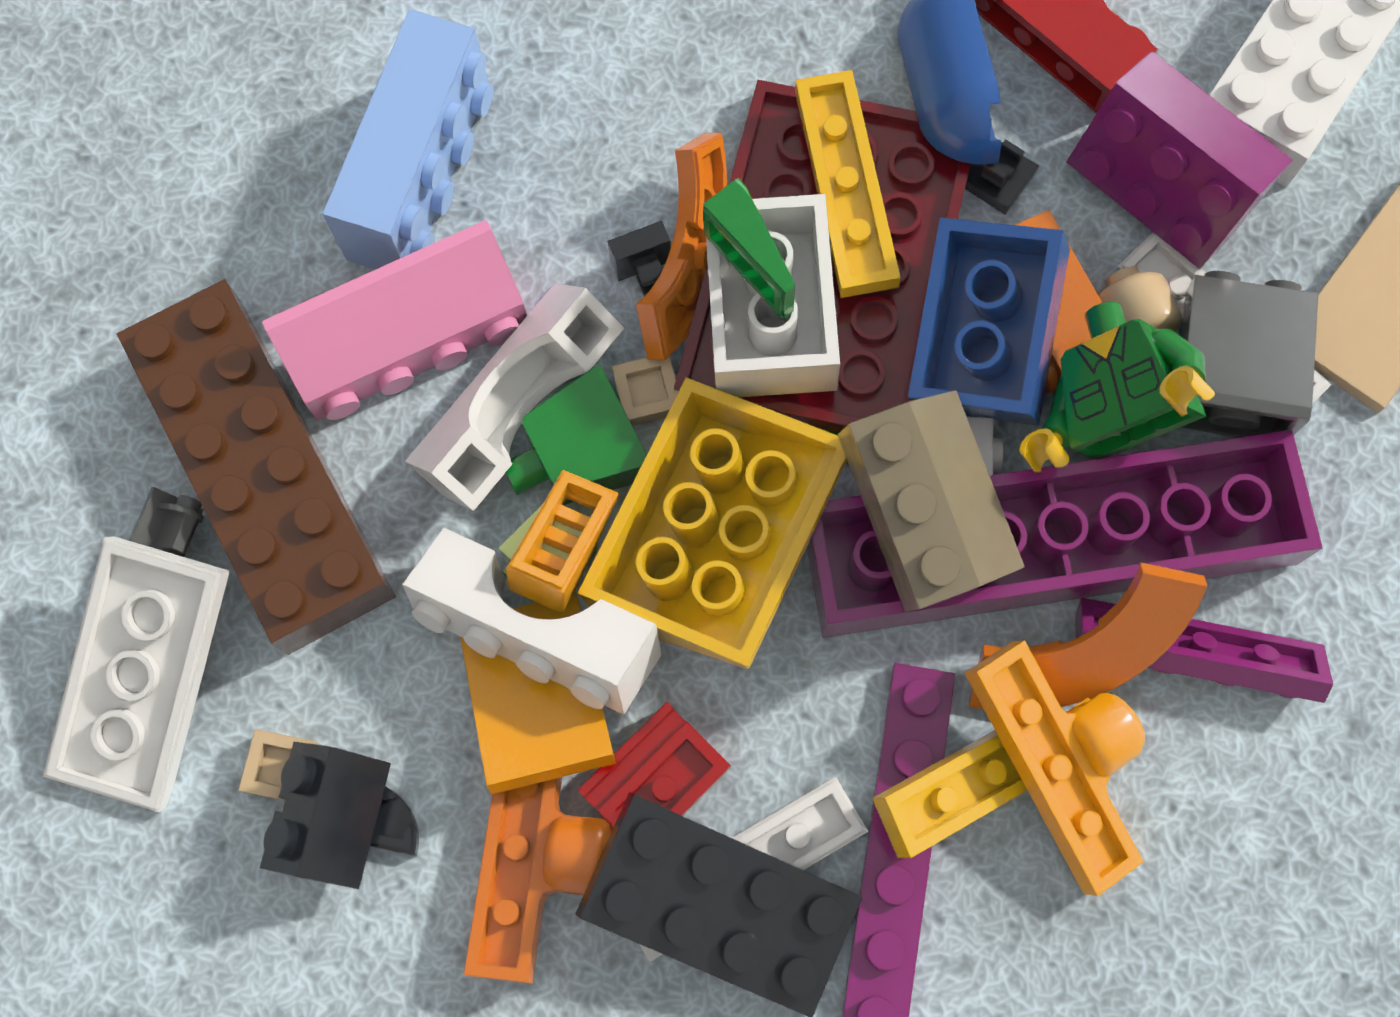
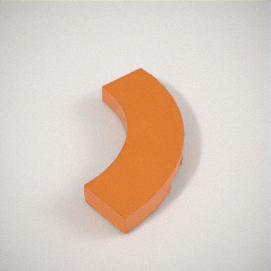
[636,132,727,360]
[969,563,1208,709]

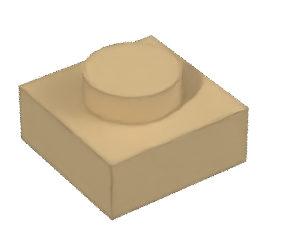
[611,356,679,426]
[238,729,321,801]

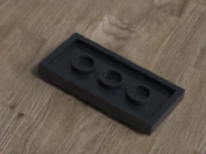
[575,792,862,1017]

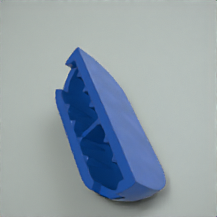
[897,0,1001,164]

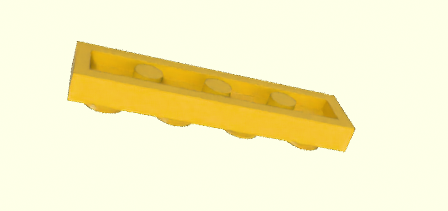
[795,70,901,298]

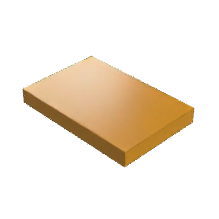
[460,593,616,795]

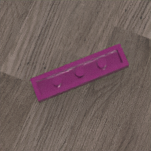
[1075,597,1334,703]

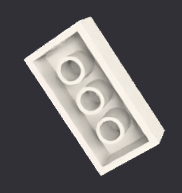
[1210,0,1400,188]

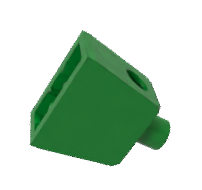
[506,365,647,505]

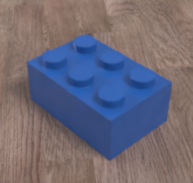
[908,217,1070,426]

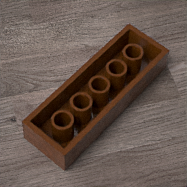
[116,279,396,655]

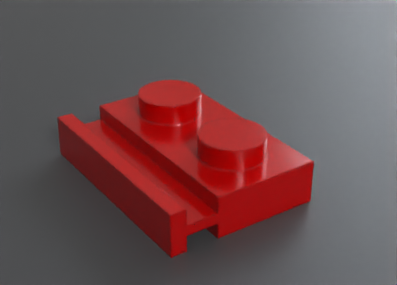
[577,702,731,827]

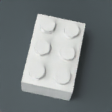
[704,194,840,397]

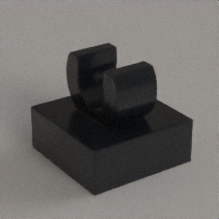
[965,138,1039,215]
[607,221,671,296]

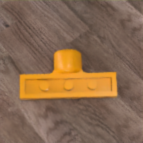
[964,640,1145,896]

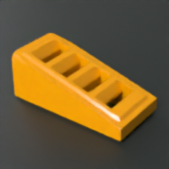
[506,470,618,612]

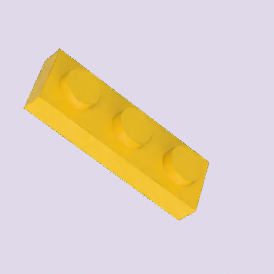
[872,730,1027,858]

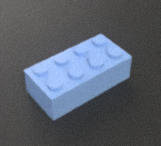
[322,9,493,269]

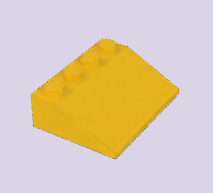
[578,377,847,670]

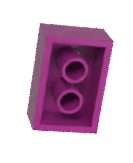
[1066,51,1293,269]

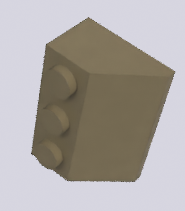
[838,390,1025,612]

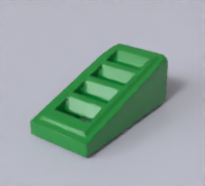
[703,179,795,319]

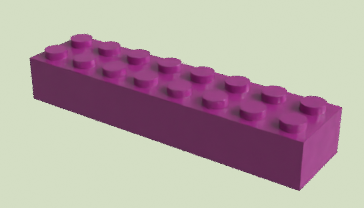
[806,430,1323,638]

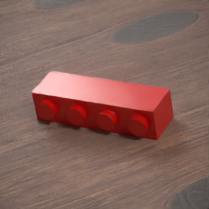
[974,0,1158,113]

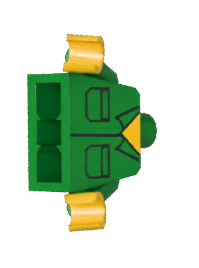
[1020,302,1215,473]

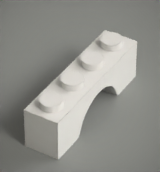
[405,283,624,511]
[402,528,662,715]

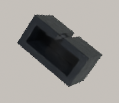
[259,742,391,890]

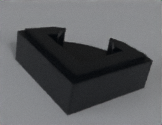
[370,786,419,856]

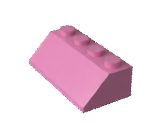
[262,219,527,420]

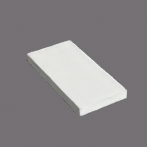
[43,536,230,812]

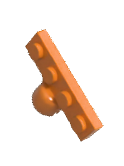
[464,777,613,984]

